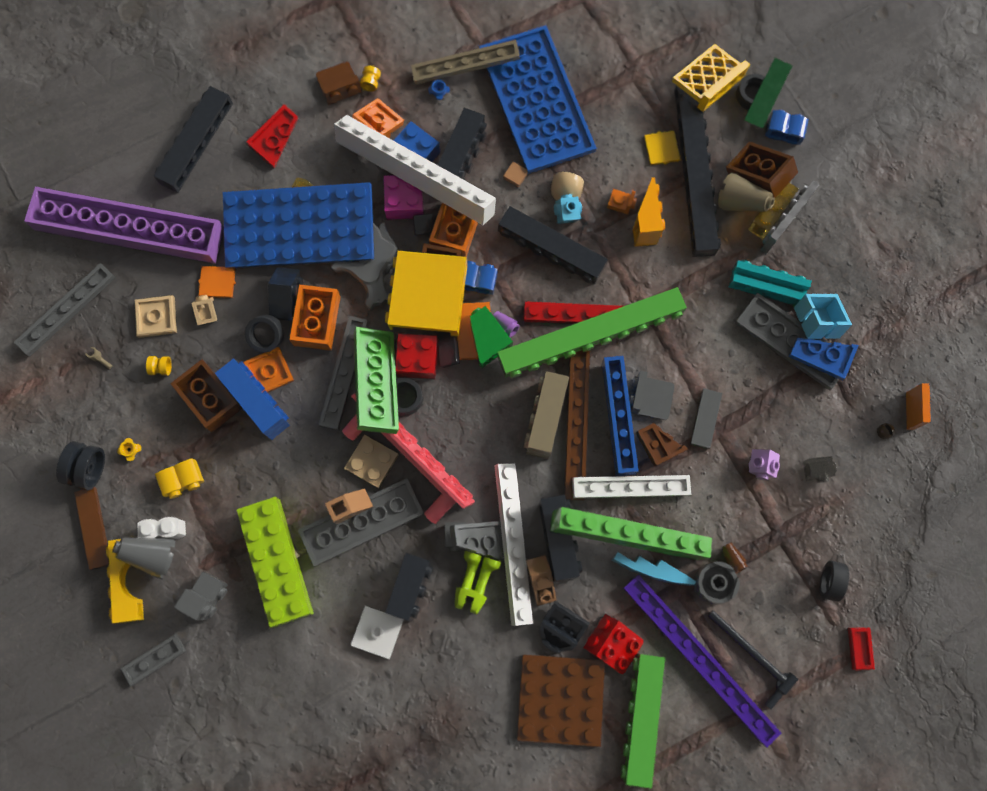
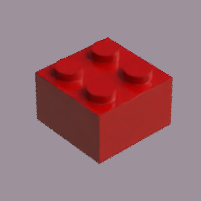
[395,334,438,379]

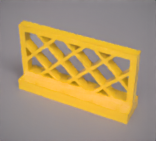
[672,44,751,112]

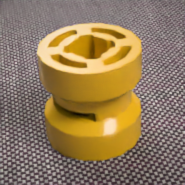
[360,66,381,92]
[146,356,172,376]

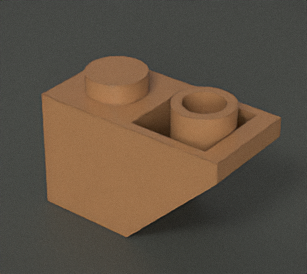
[325,489,373,524]
[526,556,557,606]

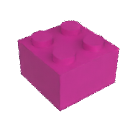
[384,176,424,220]

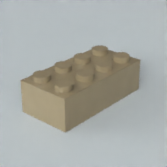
[523,371,569,460]

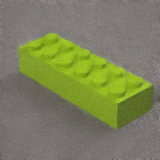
[236,497,314,627]

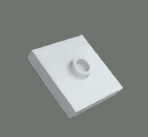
[351,606,404,659]

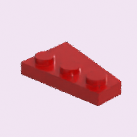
[246,104,298,169]

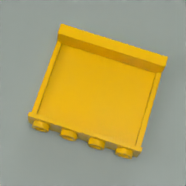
[385,251,468,336]

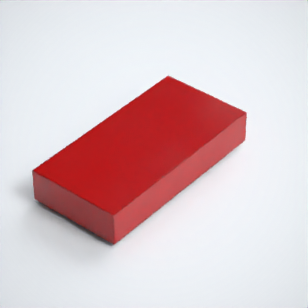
[848,627,875,670]

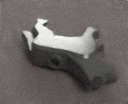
[331,223,398,311]

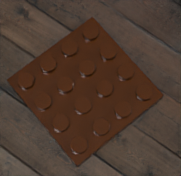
[517,654,605,747]

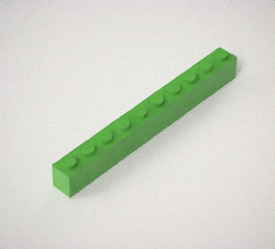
[497,287,687,378]

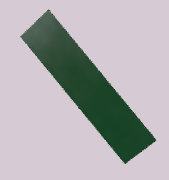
[745,58,793,129]

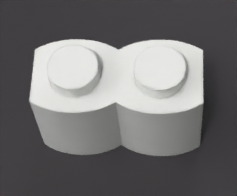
[137,517,186,539]

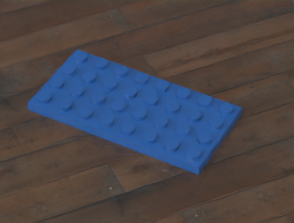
[479,25,597,174]
[223,182,374,268]

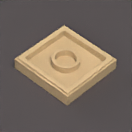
[135,295,177,338]

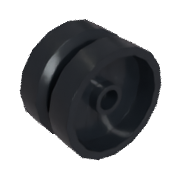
[56,441,105,490]

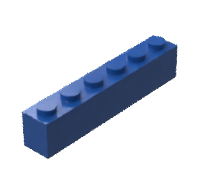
[601,356,638,477]

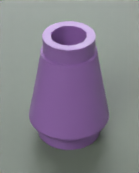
[493,311,520,337]

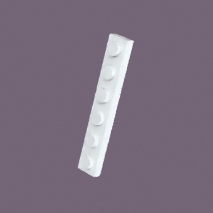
[572,475,691,498]

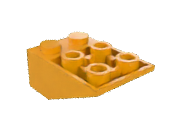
[632,177,665,247]

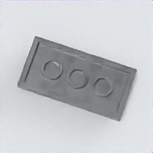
[761,180,819,254]

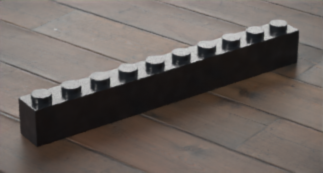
[674,79,721,257]

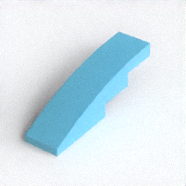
[612,552,696,586]

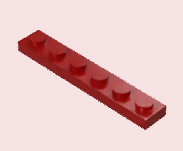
[524,301,624,324]

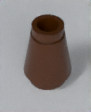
[721,543,748,574]

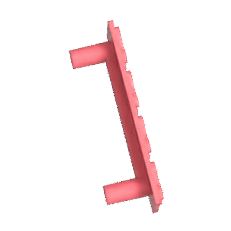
[342,393,475,524]

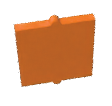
[198,266,236,298]

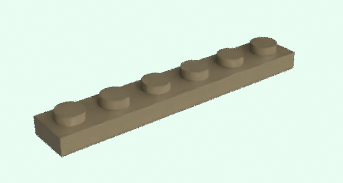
[411,40,520,85]

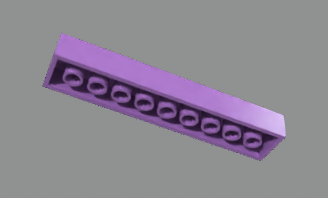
[24,187,224,263]

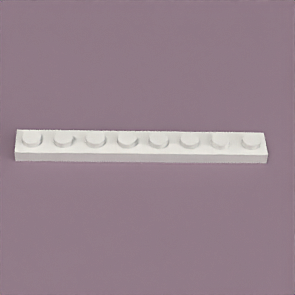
[494,464,533,626]

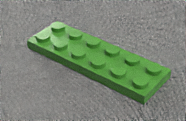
[354,327,399,434]

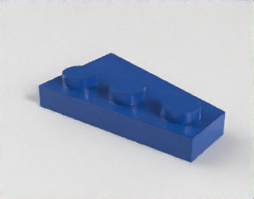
[789,338,859,381]

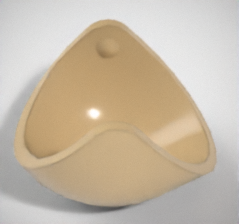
[551,172,584,201]

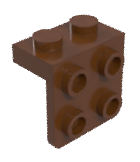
[316,61,362,105]

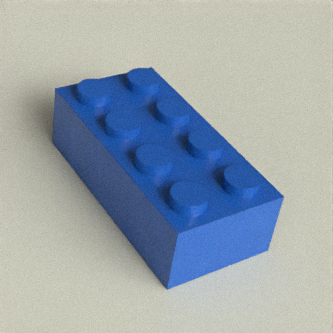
[215,358,290,440]

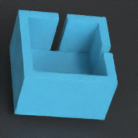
[794,294,852,339]

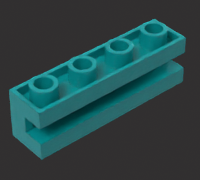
[728,260,812,306]

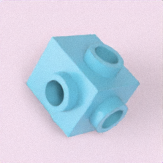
[554,194,582,224]

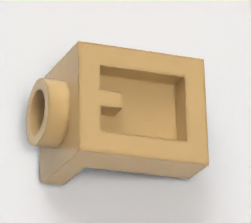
[192,295,217,325]

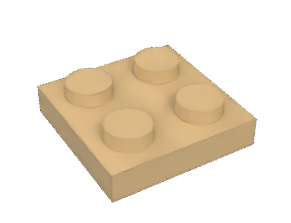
[344,435,399,489]

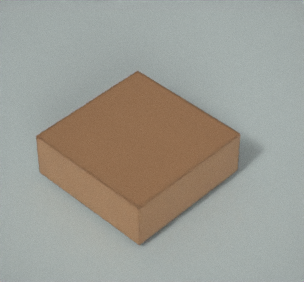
[503,162,528,187]

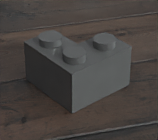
[174,572,228,620]

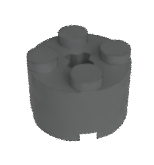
[694,562,740,604]

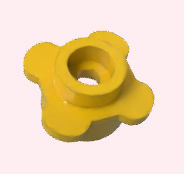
[117,438,142,461]

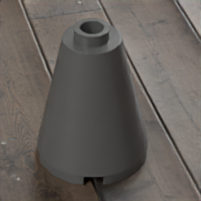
[113,537,175,580]

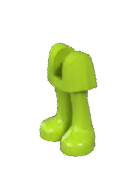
[455,551,501,615]

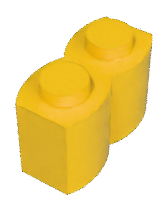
[155,459,204,499]

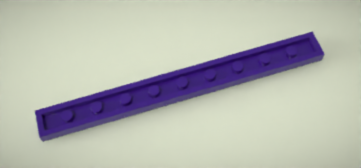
[623,574,781,748]

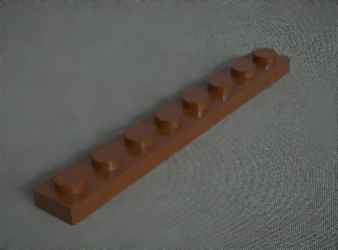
[565,350,590,501]

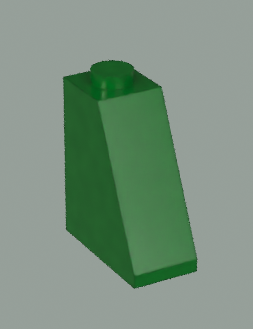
[470,306,513,369]

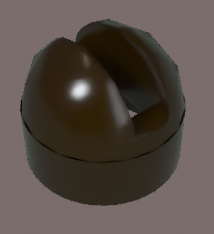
[877,423,895,439]

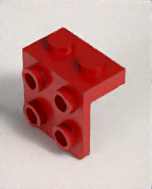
[583,613,644,674]

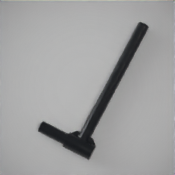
[708,610,798,710]

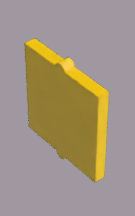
[644,131,680,165]

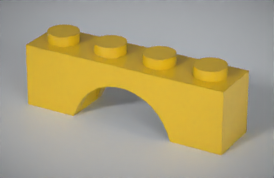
[106,537,144,623]

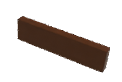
[74,487,109,570]

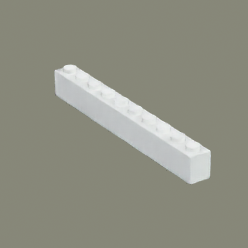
[334,115,496,225]

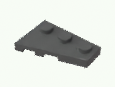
[450,521,505,562]

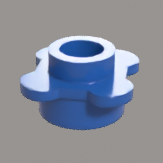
[428,80,450,100]

